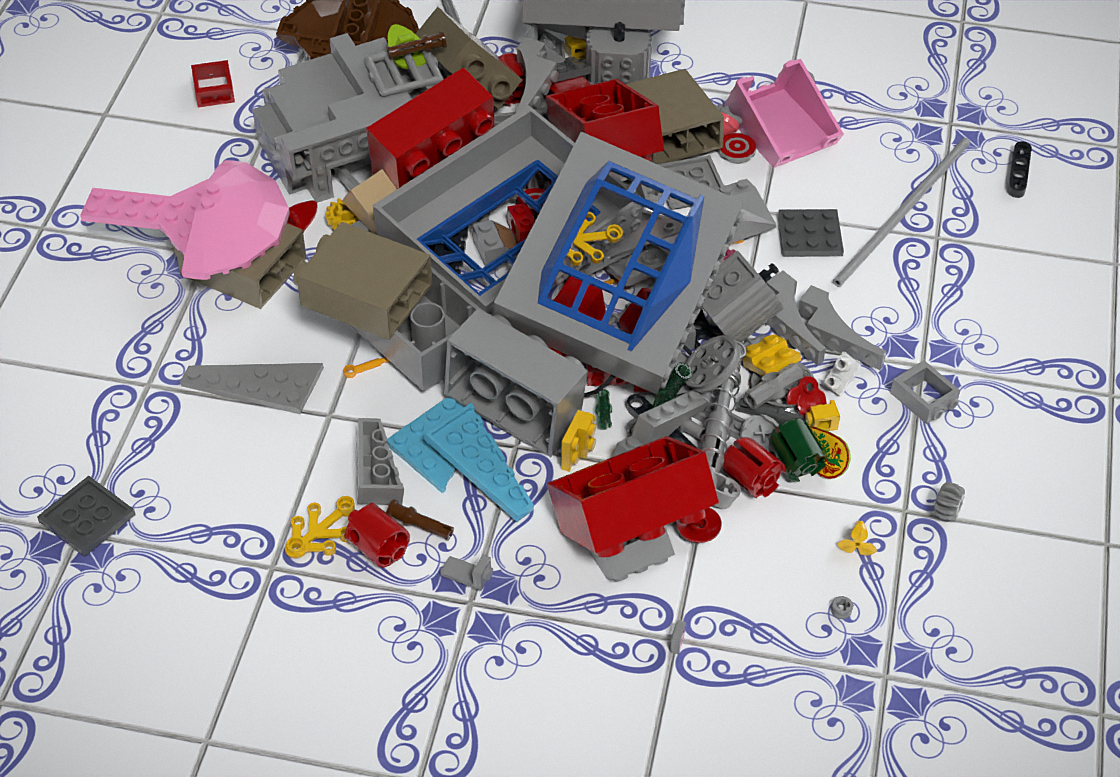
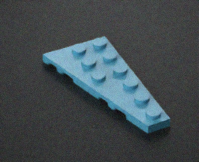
[424,402,534,522]

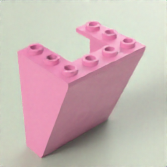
[723,59,844,168]

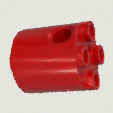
[344,502,410,568]

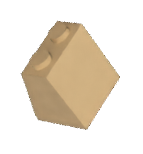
[342,169,397,234]

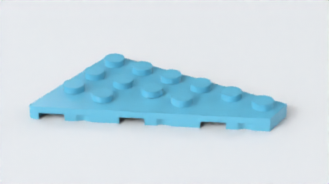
[387,397,482,493]

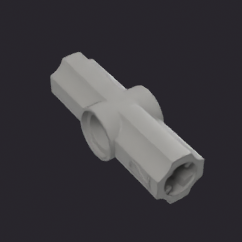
[743,363,804,409]

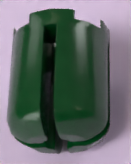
[768,418,829,482]

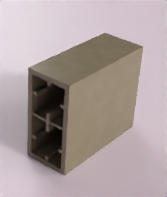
[416,6,522,109]
[626,69,724,164]
[293,222,432,340]
[173,223,307,309]

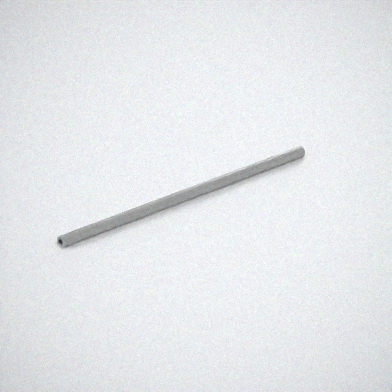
[833,138,970,287]

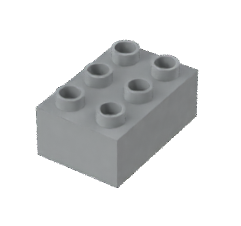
[350,267,482,391]
[444,308,588,458]

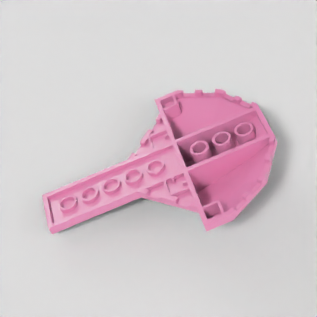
[80,160,290,280]

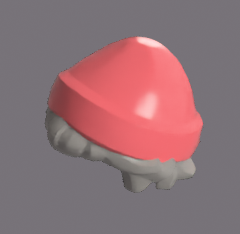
[715,104,743,136]

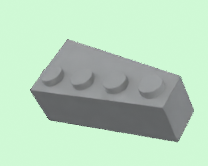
[357,418,404,505]

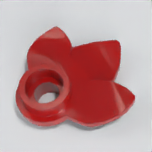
[786,376,827,419]

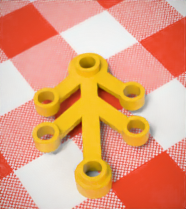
[567,212,623,266]
[285,496,355,558]

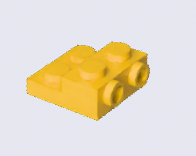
[742,334,801,376]
[561,410,597,472]

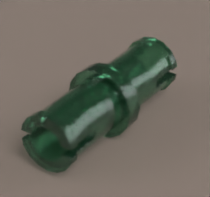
[595,389,613,430]

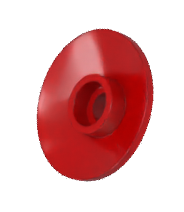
[676,507,722,543]

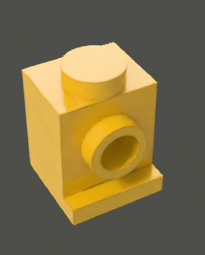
[564,36,586,60]
[805,400,840,431]

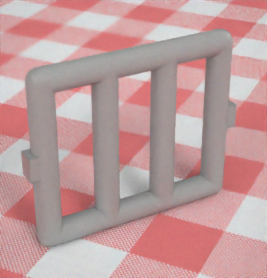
[364,44,443,97]

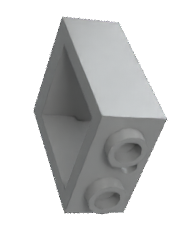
[890,360,961,424]

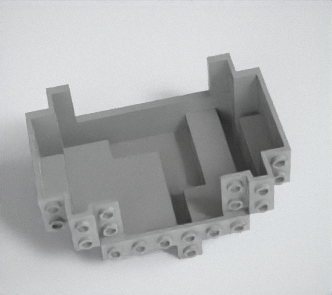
[252,33,445,203]

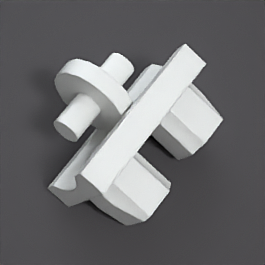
[823,352,862,396]

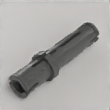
[737,398,804,424]

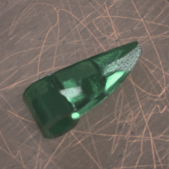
[652,362,692,409]

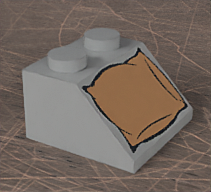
[473,220,519,266]

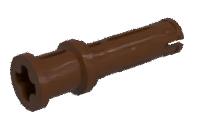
[387,31,447,59]
[386,499,454,541]

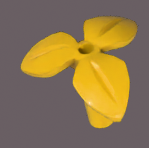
[837,520,877,556]

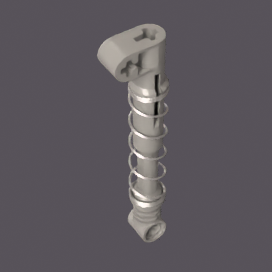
[701,340,746,509]

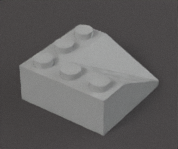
[715,178,776,243]

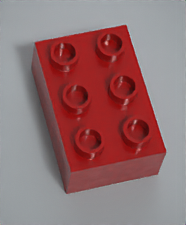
[366,67,495,189]
[546,79,664,172]
[547,436,719,558]

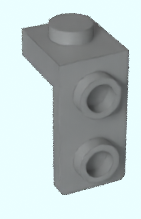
[440,554,493,591]

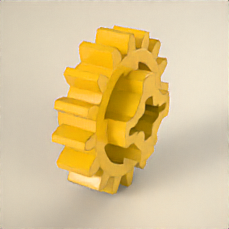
[325,197,360,230]

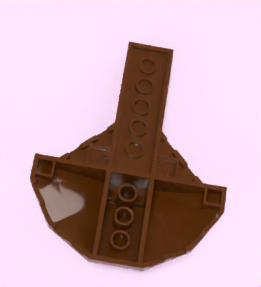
[276,0,419,60]

